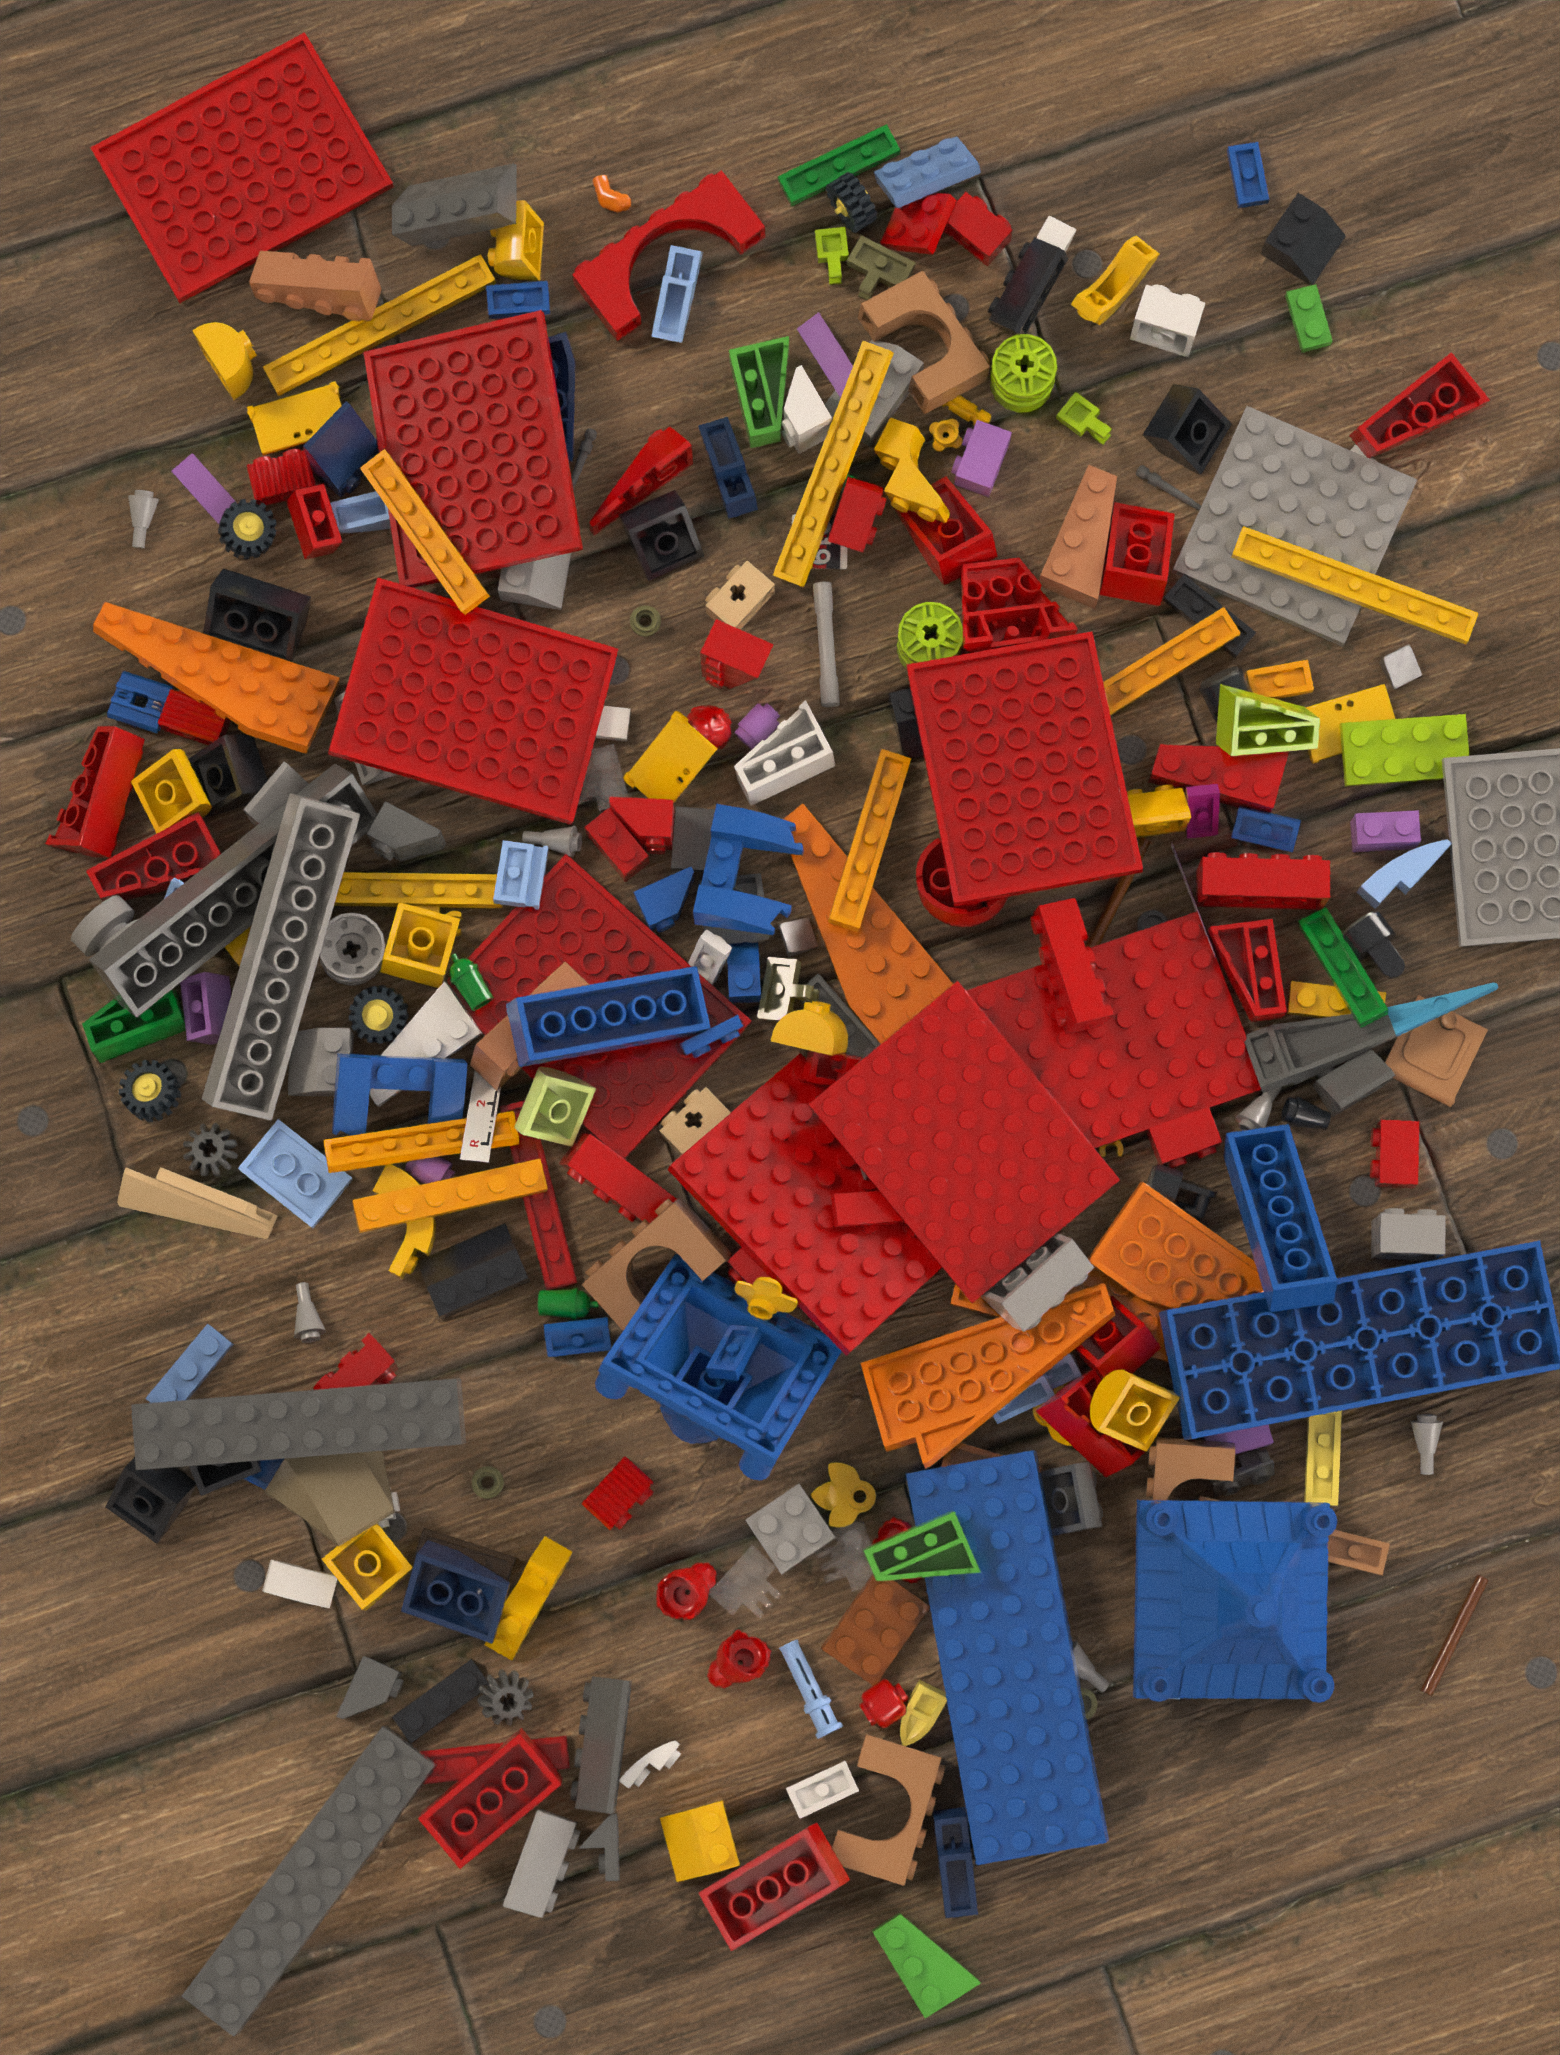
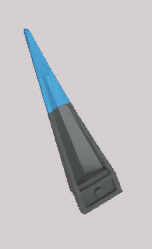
[1244,982,1499,1093]

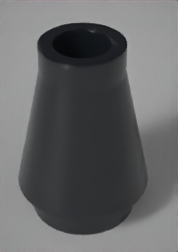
[1281,1096,1331,1130]

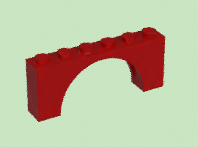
[572,170,765,341]

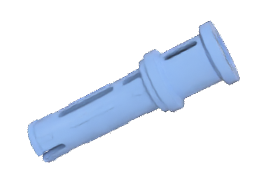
[779,1639,843,1739]

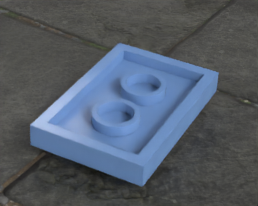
[874,136,981,208]

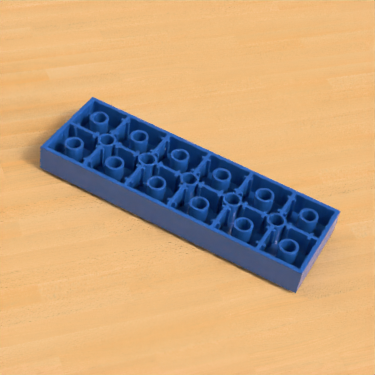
[1159,1241,1560,1440]
[906,1450,1109,1865]

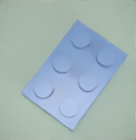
[238,1119,353,1228]

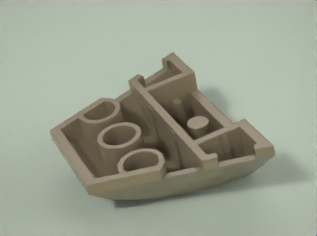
[265,1451,395,1546]

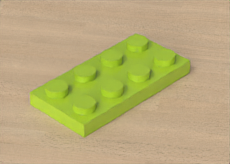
[1340,714,1469,787]

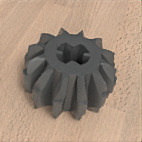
[183,1123,237,1177]
[477,1669,534,1726]

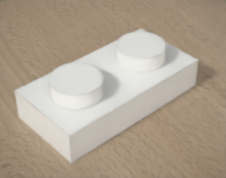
[688,929,732,985]
[786,1761,859,1819]

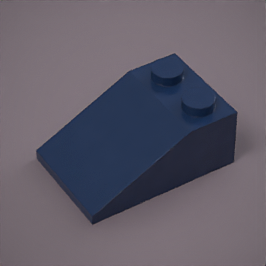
[303,401,379,498]
[401,1540,510,1643]

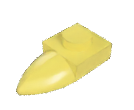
[900,1680,947,1746]

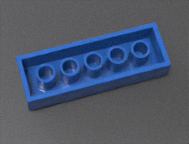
[506,966,710,1067]
[1223,1124,1337,1312]

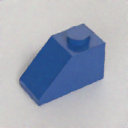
[634,867,695,932]
[727,942,761,1003]

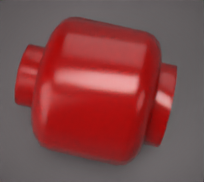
[859,1679,909,1728]

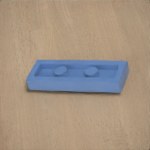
[145,1323,234,1403]

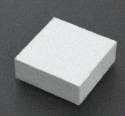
[596,706,631,742]

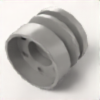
[71,895,139,956]
[319,913,385,986]

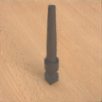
[571,428,597,490]
[1136,465,1201,511]

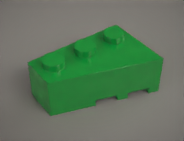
[82,987,186,1063]

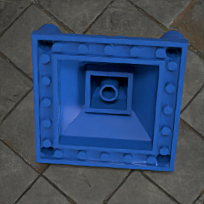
[595,1253,842,1480]
[1133,1500,1337,1703]

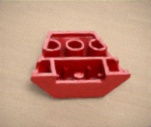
[961,557,1078,653]

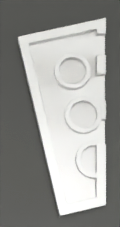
[369,981,483,1106]

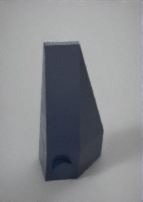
[548,332,576,462]

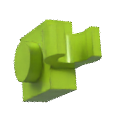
[815,227,849,285]
[1056,392,1112,445]

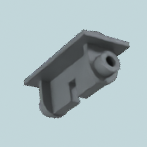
[1208,1448,1275,1497]

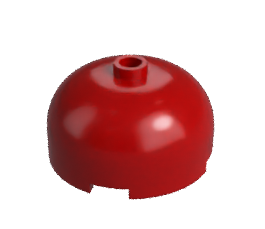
[916,838,1009,927]

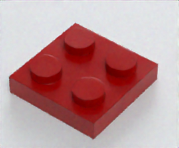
[880,193,957,255]

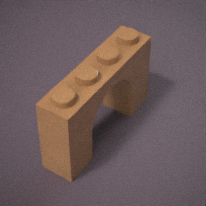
[858,271,990,414]
[581,1196,732,1331]
[1146,1437,1236,1500]
[832,1734,945,1886]

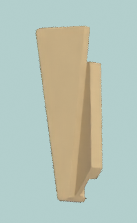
[117,1167,278,1239]

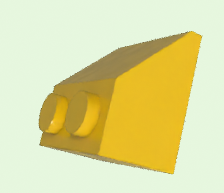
[1127,785,1191,838]
[380,902,460,988]
[322,1523,413,1611]
[660,1800,740,1882]

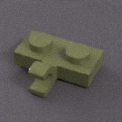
[846,235,916,301]
[757,957,820,1022]

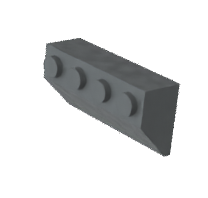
[392,163,517,246]
[570,1676,632,1814]

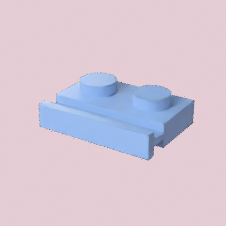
[493,840,549,909]

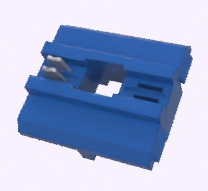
[107,671,174,734]

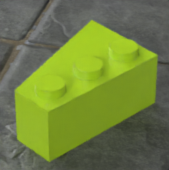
[1216,684,1320,756]

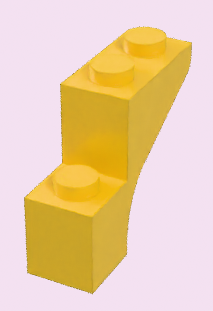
[874,417,950,523]
[484,1536,573,1661]

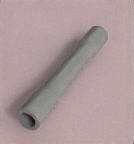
[813,582,840,707]

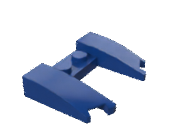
[693,804,804,935]
[332,1054,468,1136]

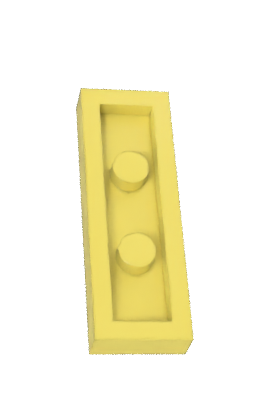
[1304,1411,1342,1506]

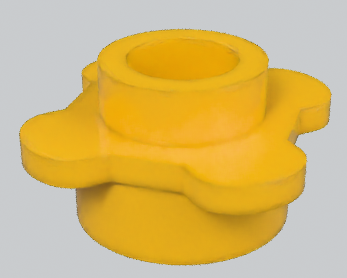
[929,419,963,452]

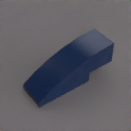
[698,417,758,519]
[933,1807,978,1918]

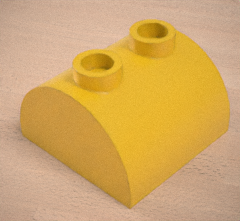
[488,200,544,281]
[192,323,257,400]
[131,749,212,834]
[771,1001,848,1056]
[1090,1370,1180,1452]

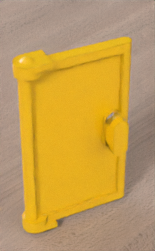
[247,381,341,456]
[1305,684,1395,764]
[623,711,717,804]

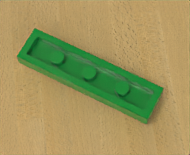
[778,124,901,207]
[1298,907,1389,1028]

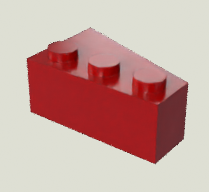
[700,619,774,689]
[1207,919,1287,1022]
[1036,1369,1145,1477]

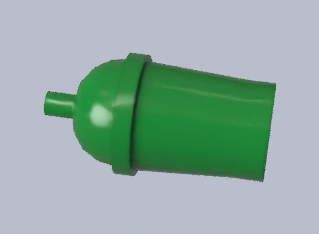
[449,953,494,1011]
[538,1288,599,1320]

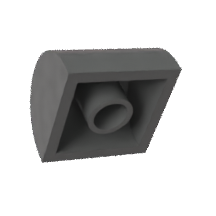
[1041,1462,1103,1536]

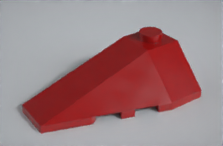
[589,427,693,536]

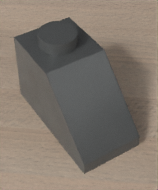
[336,1656,404,1719]

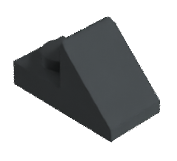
[578,1813,620,1881]

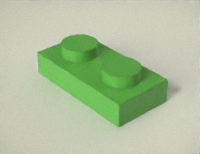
[1285,284,1333,353]

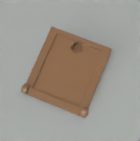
[1385,995,1488,1107]

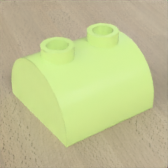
[515,1067,596,1146]

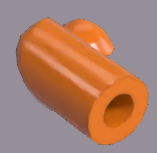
[593,175,631,213]

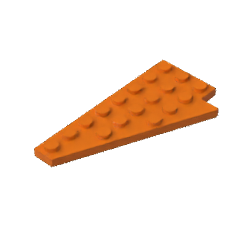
[860,1283,1116,1469]

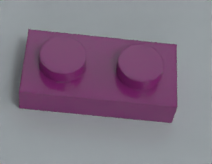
[1185,784,1220,839]

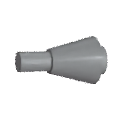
[128,490,159,549]
[522,826,582,857]
[1236,1087,1282,1131]
[294,1282,326,1343]
[1411,1414,1443,1475]
[1072,1641,1110,1693]

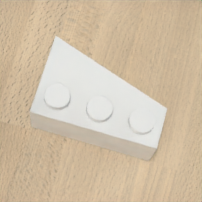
[734,700,835,806]

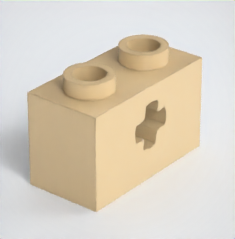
[705,561,775,630]
[660,1087,731,1155]

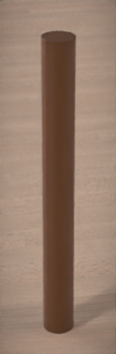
[1085,836,1151,948]
[1420,1574,1489,1697]

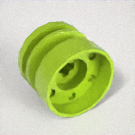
[990,334,1057,413]
[897,602,963,668]

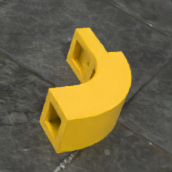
[1071,236,1160,326]
[373,1164,436,1279]

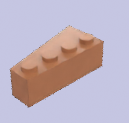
[249,251,382,321]
[1039,465,1117,609]
[470,962,589,1091]

